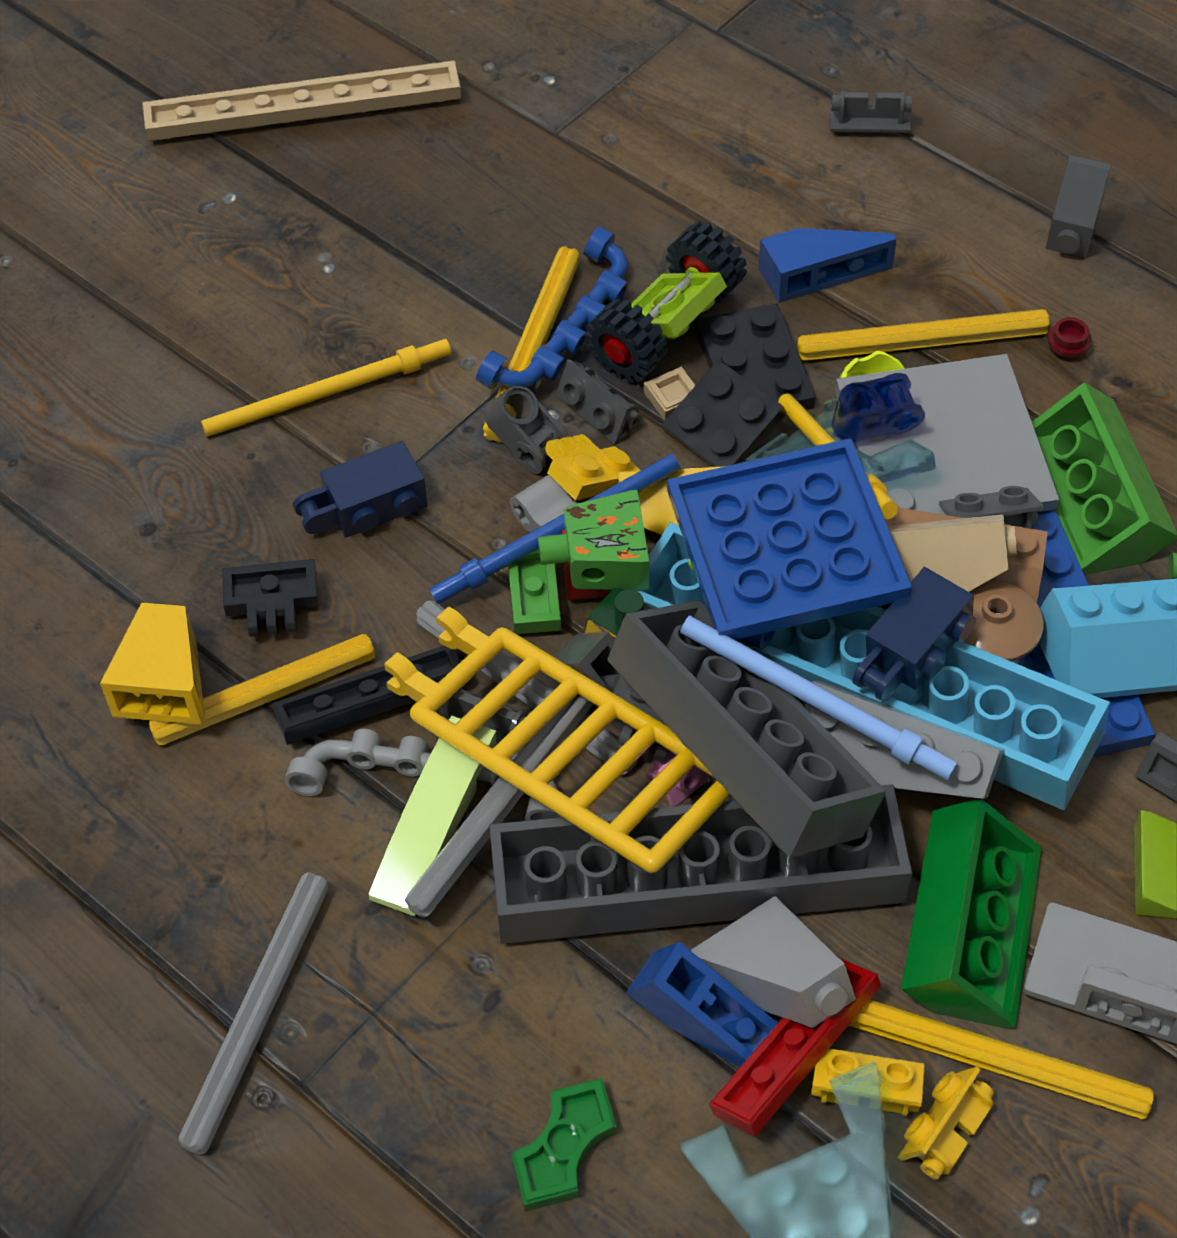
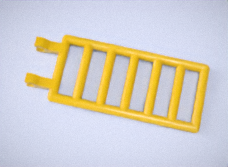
[384,606,731,873]

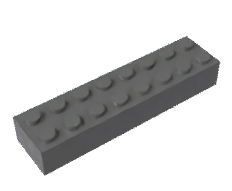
[489,784,912,944]

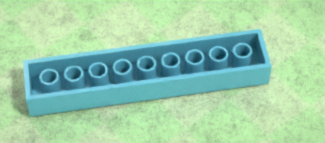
[635,522,1110,810]

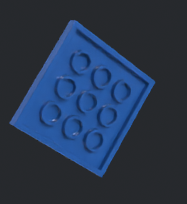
[667,438,912,640]

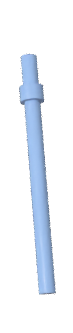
[680,616,957,780]

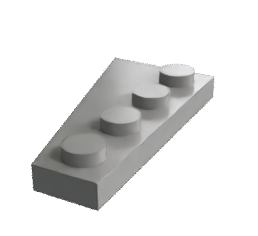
[805,681,1005,799]

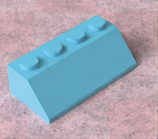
[1039,579,1177,698]

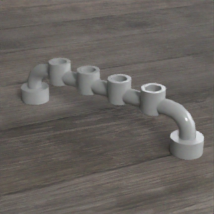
[284,729,561,821]

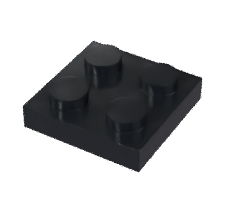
[661,359,787,467]

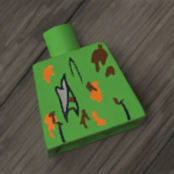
[538,490,650,591]

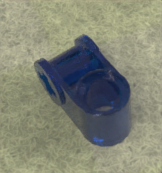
[832,373,925,442]

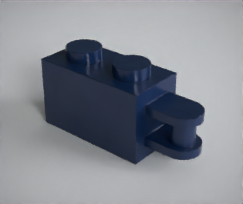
[293,441,428,538]
[852,566,976,702]

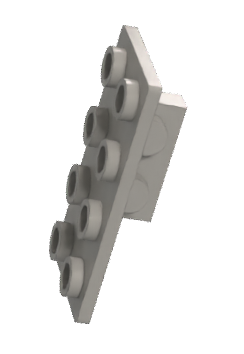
[1023,902,1177,1044]

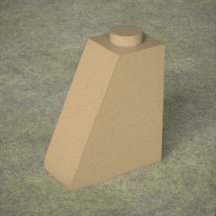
[887,514,1017,592]

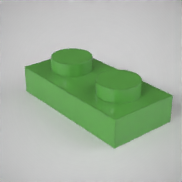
[508,549,561,634]

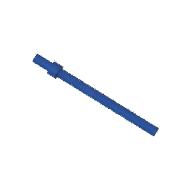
[429,453,681,604]

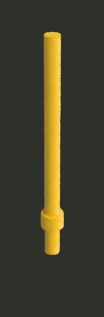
[201,339,452,437]
[778,394,898,519]

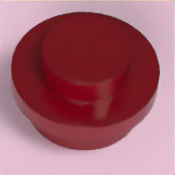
[1047,317,1092,358]

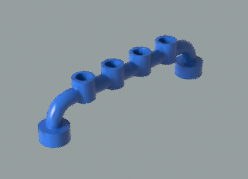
[476,226,628,390]

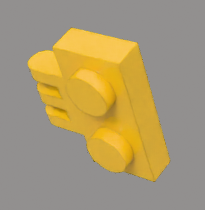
[545,434,641,501]

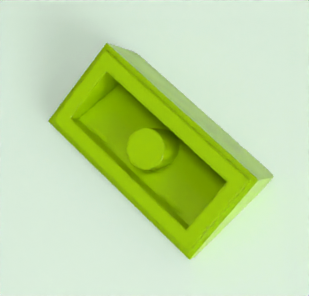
[1134,810,1177,919]

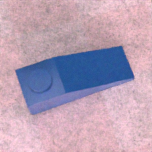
[759,228,897,303]
[626,941,778,1067]

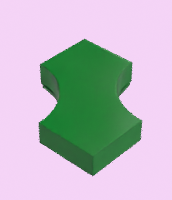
[511,1078,616,1212]

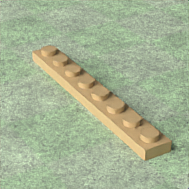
[143,60,461,141]

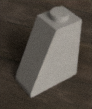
[690,896,856,1028]

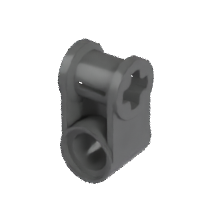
[484,386,569,474]

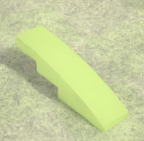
[369,715,496,916]

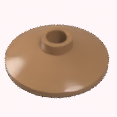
[964,580,1044,662]

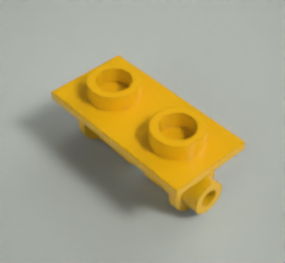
[811,1049,924,1116]
[897,1066,994,1179]

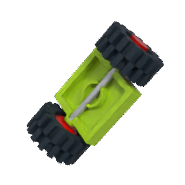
[585,222,747,383]

